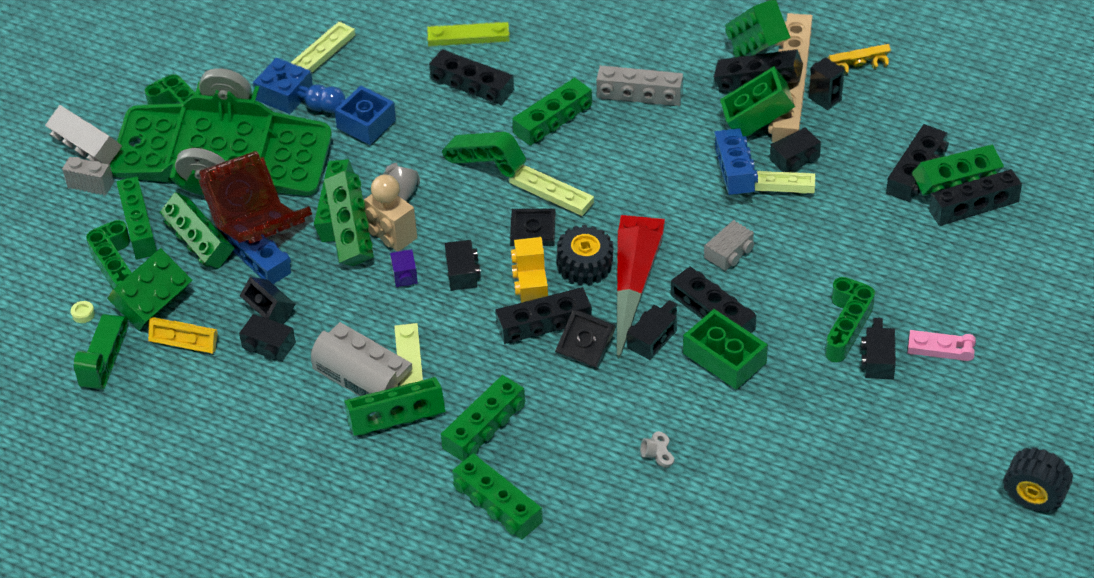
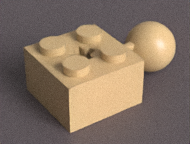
[364,174,417,251]

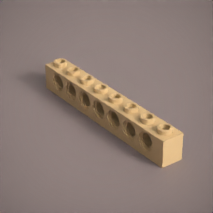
[768,13,812,143]

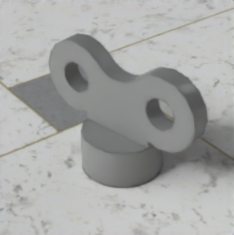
[640,432,674,467]

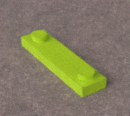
[427,22,510,46]

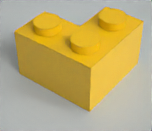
[511,237,548,303]

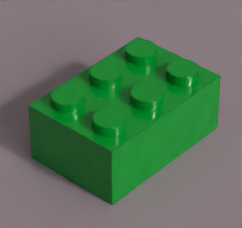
[720,66,795,136]
[107,248,193,331]
[683,309,768,389]

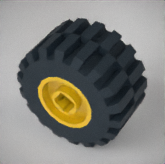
[556,225,614,286]
[1003,447,1073,513]

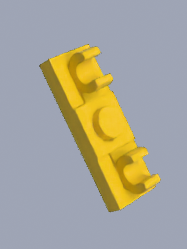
[827,44,891,75]
[148,317,218,353]

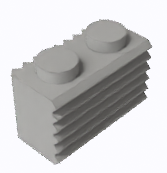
[62,157,114,196]
[704,220,754,271]

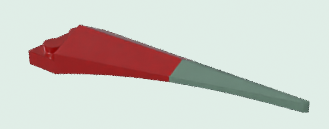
[617,215,665,359]

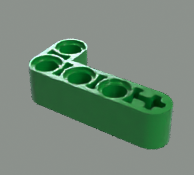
[145,74,195,105]
[442,132,526,178]
[86,220,132,289]
[825,277,875,363]
[74,314,128,390]

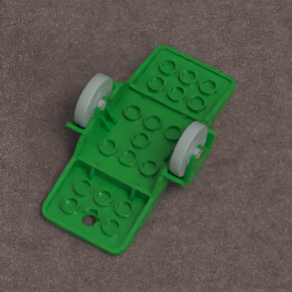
[109,68,332,196]

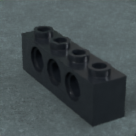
[429,49,514,106]
[714,49,804,92]
[886,124,949,202]
[929,169,1022,226]
[671,266,756,333]
[495,287,592,344]

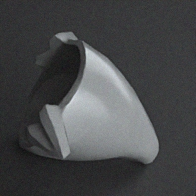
[383,162,420,201]

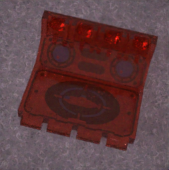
[199,151,312,244]

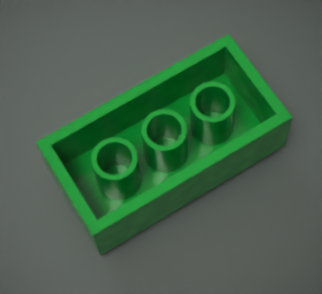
[725,0,791,57]

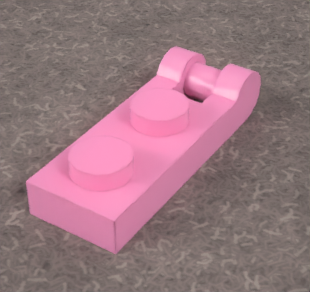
[907,330,976,361]

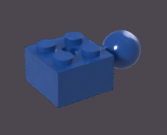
[253,57,326,114]
[320,86,396,145]

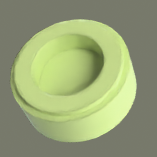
[71,301,95,323]

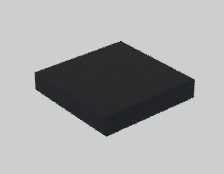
[510,209,556,246]
[555,309,616,369]

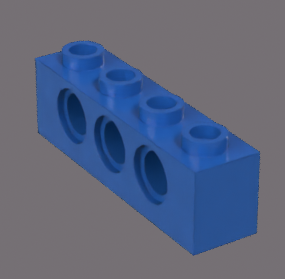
[714,128,758,195]
[215,213,291,284]

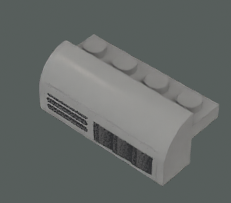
[311,322,412,396]

